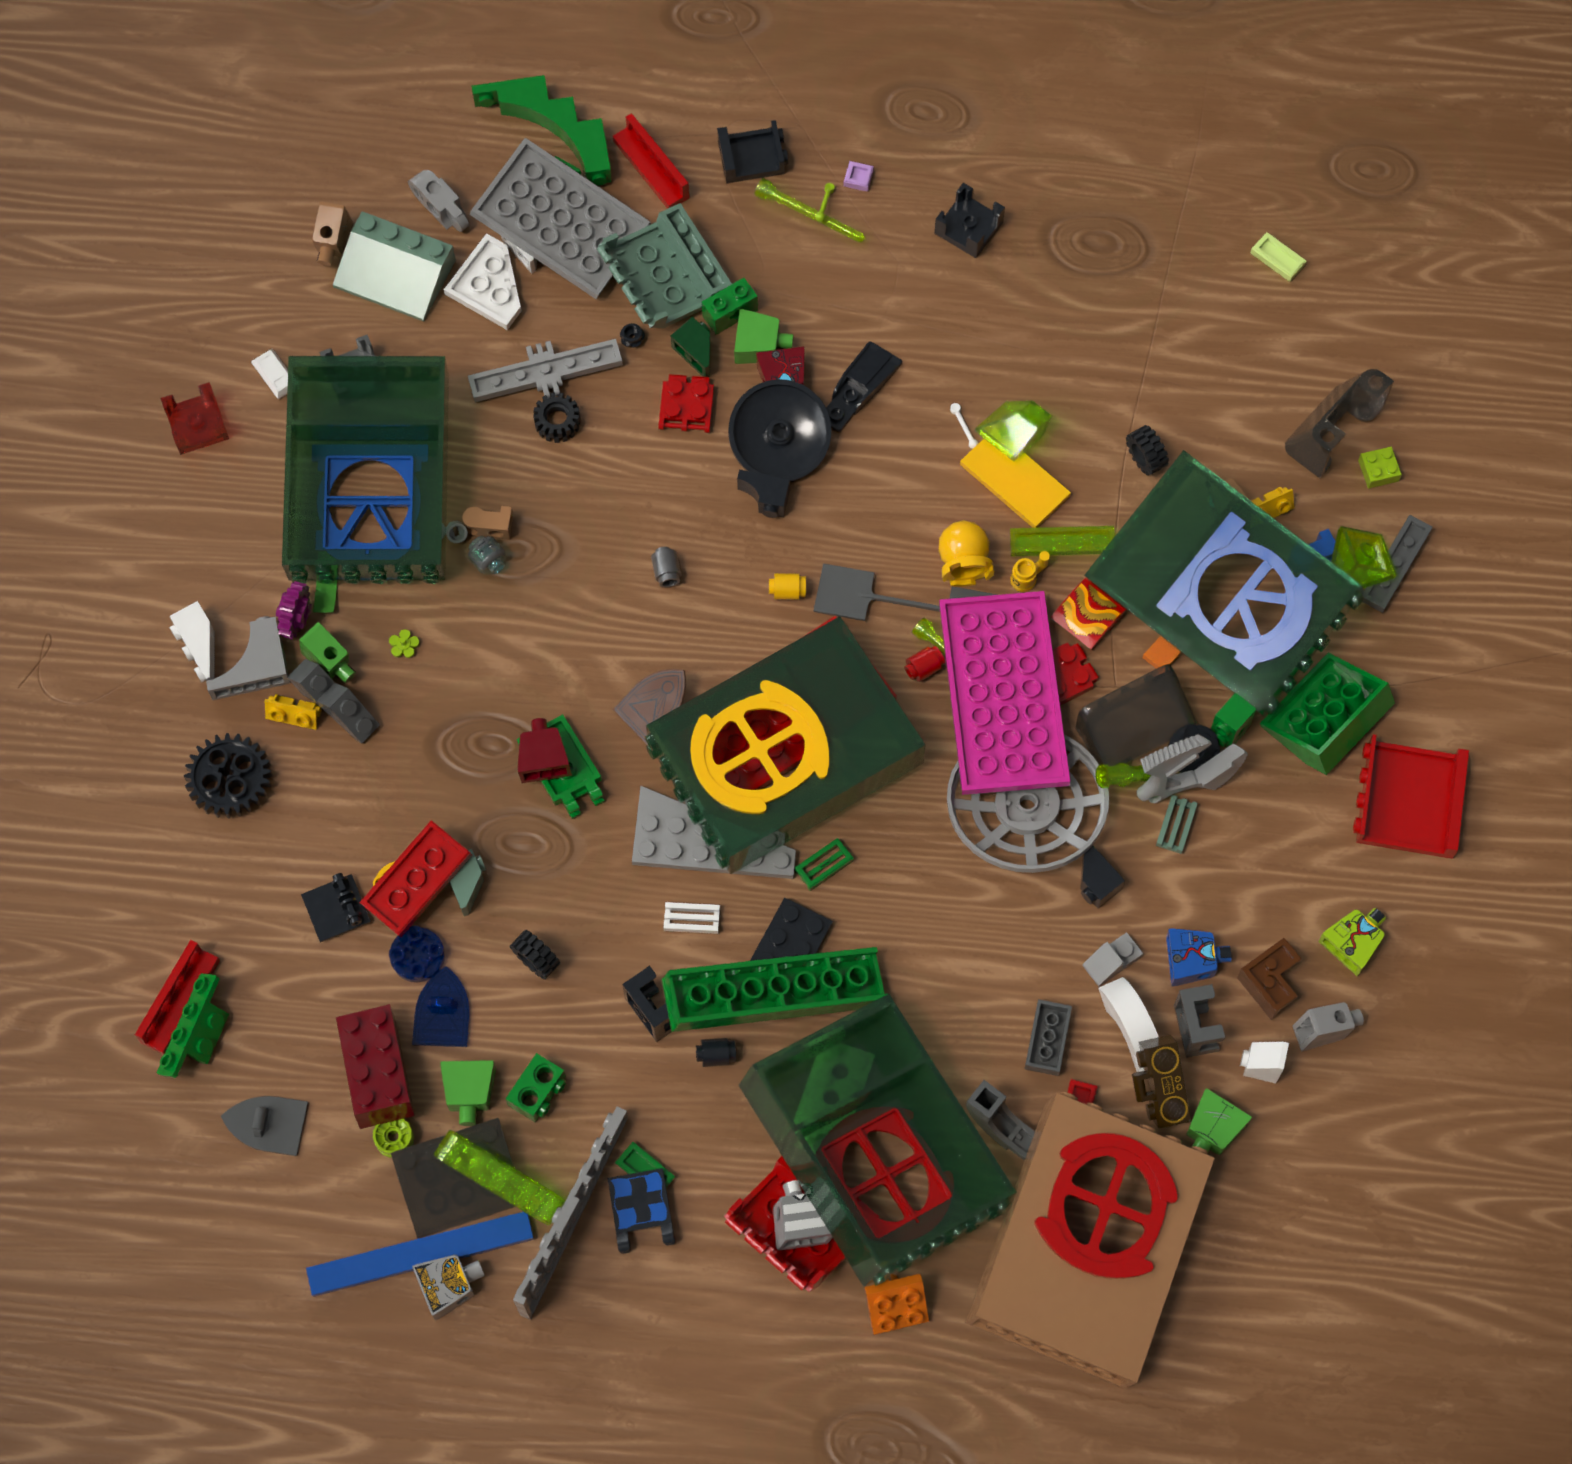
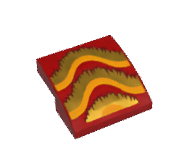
[1050,578,1126,650]

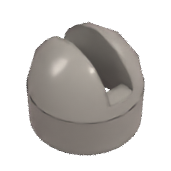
[446,521,467,543]

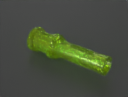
[1095,763,1151,788]

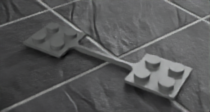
[813,563,998,635]

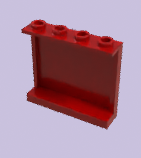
[1353,734,1469,859]

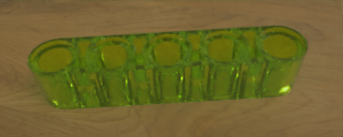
[434,1130,565,1226]

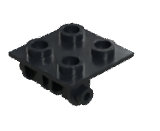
[301,873,371,943]

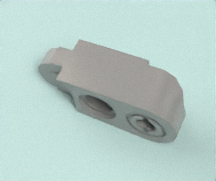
[408,170,469,232]

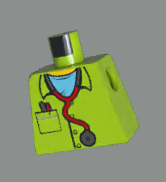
[1318,908,1386,976]

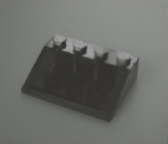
[391,1118,526,1239]

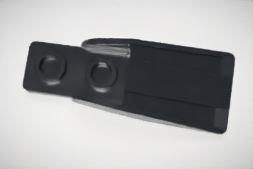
[826,341,902,432]

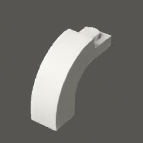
[1099,977,1159,1072]

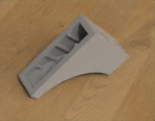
[206,616,291,700]

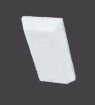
[251,349,300,400]

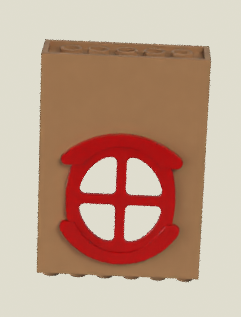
[965,1092,1214,1389]

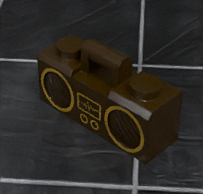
[1132,1035,1191,1128]

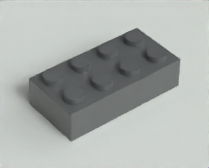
[1024,999,1072,1076]

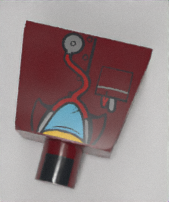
[756,346,805,385]

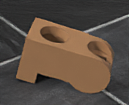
[462,506,514,540]

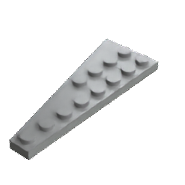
[513,1107,628,1320]

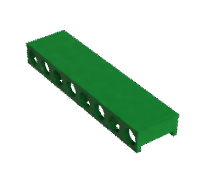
[661,947,888,1032]

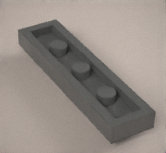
[1360,515,1433,613]

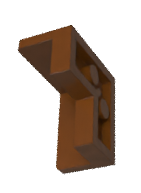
[1237,938,1301,1020]

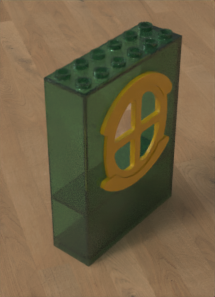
[645,616,925,875]

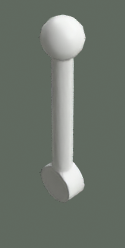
[950,403,979,449]

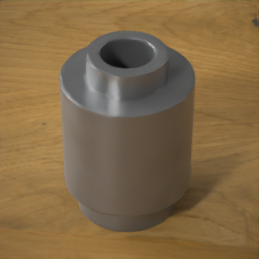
[651,547,681,588]

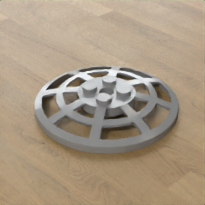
[947,735,1109,873]

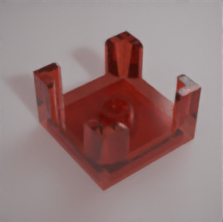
[160,382,229,455]

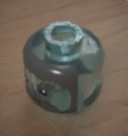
[468,536,507,574]

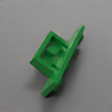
[157,973,229,1078]

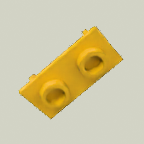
[1250,487,1295,529]
[265,694,322,730]

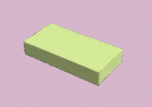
[1250,232,1306,282]

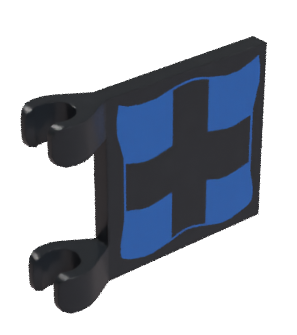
[607,1168,675,1254]

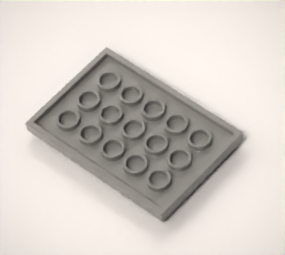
[470,138,650,299]

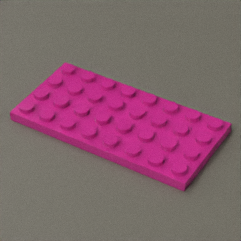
[939,591,1070,795]

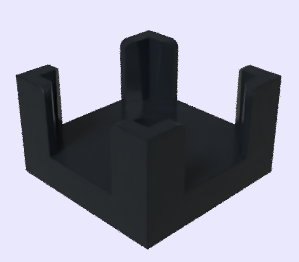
[934,182,1005,258]
[622,965,671,1042]

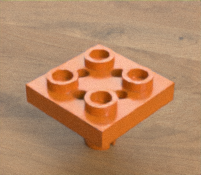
[865,1274,929,1335]

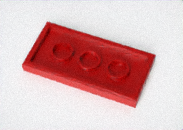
[359,820,472,938]

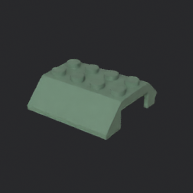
[597,203,732,329]

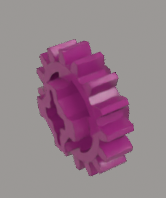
[276,581,312,639]

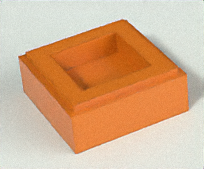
[1143,637,1180,674]

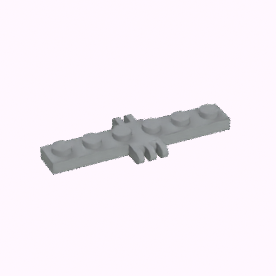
[468,339,623,402]

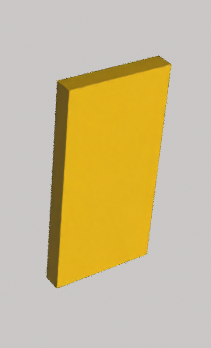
[960,428,1071,530]

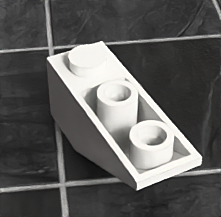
[170,601,214,683]

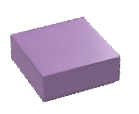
[844,161,874,192]

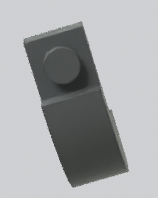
[966,1080,1035,1160]

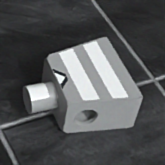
[773,1180,836,1251]

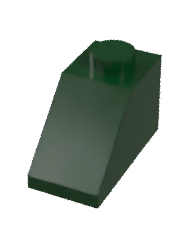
[670,317,711,377]

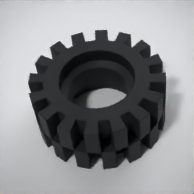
[533,392,581,443]
[1126,425,1169,476]
[510,930,561,980]

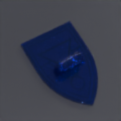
[412,966,470,1047]

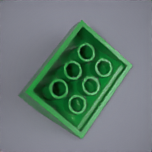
[1259,652,1395,775]

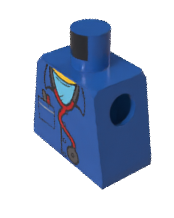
[1166,929,1231,987]

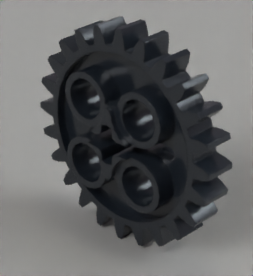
[184,733,273,819]

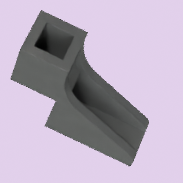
[287,659,380,744]

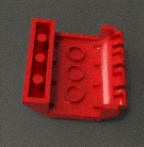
[724,1143,879,1292]

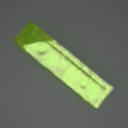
[1009,526,1116,556]

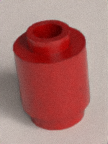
[904,646,945,682]

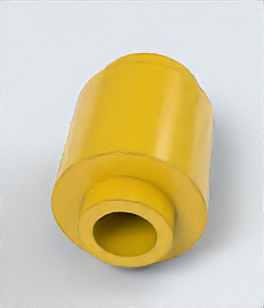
[769,573,806,600]

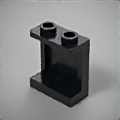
[717,120,789,184]

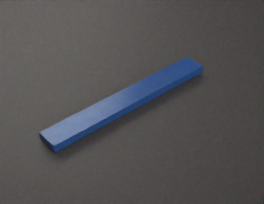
[306,1211,534,1297]

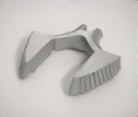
[1137,735,1248,803]

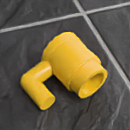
[1010,551,1050,592]

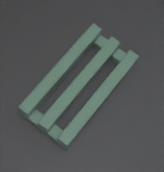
[1156,795,1198,854]

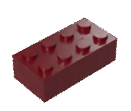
[336,1004,415,1129]

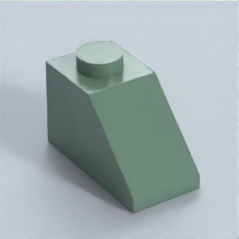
[450,849,486,917]

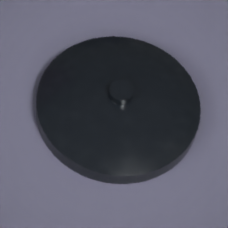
[728,379,831,482]

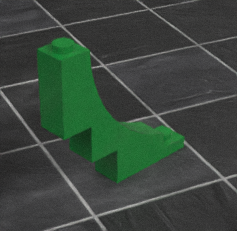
[472,75,612,186]

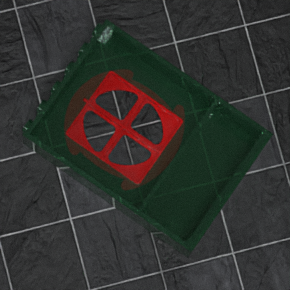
[738,994,1017,1287]

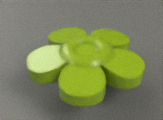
[389,629,419,658]

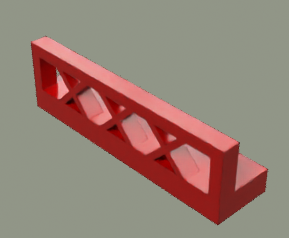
[612,113,690,209]
[135,940,220,1055]

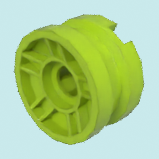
[373,1118,414,1158]

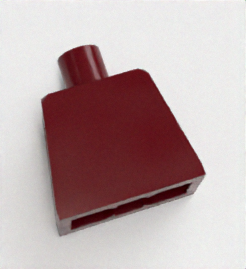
[518,718,572,783]

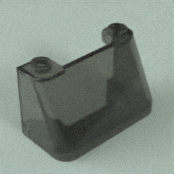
[1075,664,1199,780]

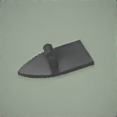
[221,1096,308,1156]

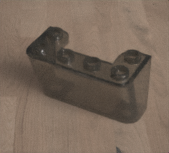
[1285,369,1394,478]

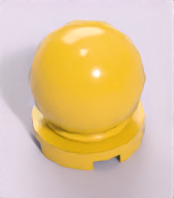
[938,520,994,587]

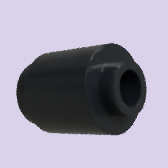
[696,1038,736,1067]

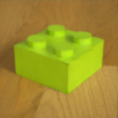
[1358,446,1402,489]

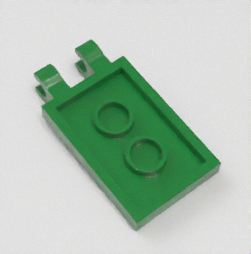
[516,714,605,819]

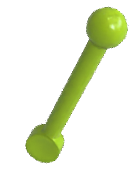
[815,183,835,222]

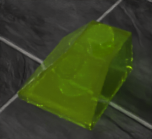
[975,401,1052,461]
[1330,526,1397,590]

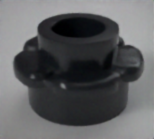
[620,323,645,348]

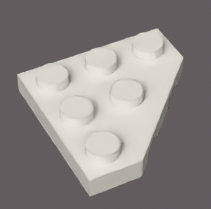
[444,233,521,330]

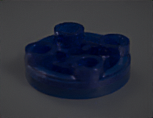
[389,926,445,982]

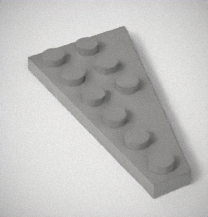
[632,786,796,879]

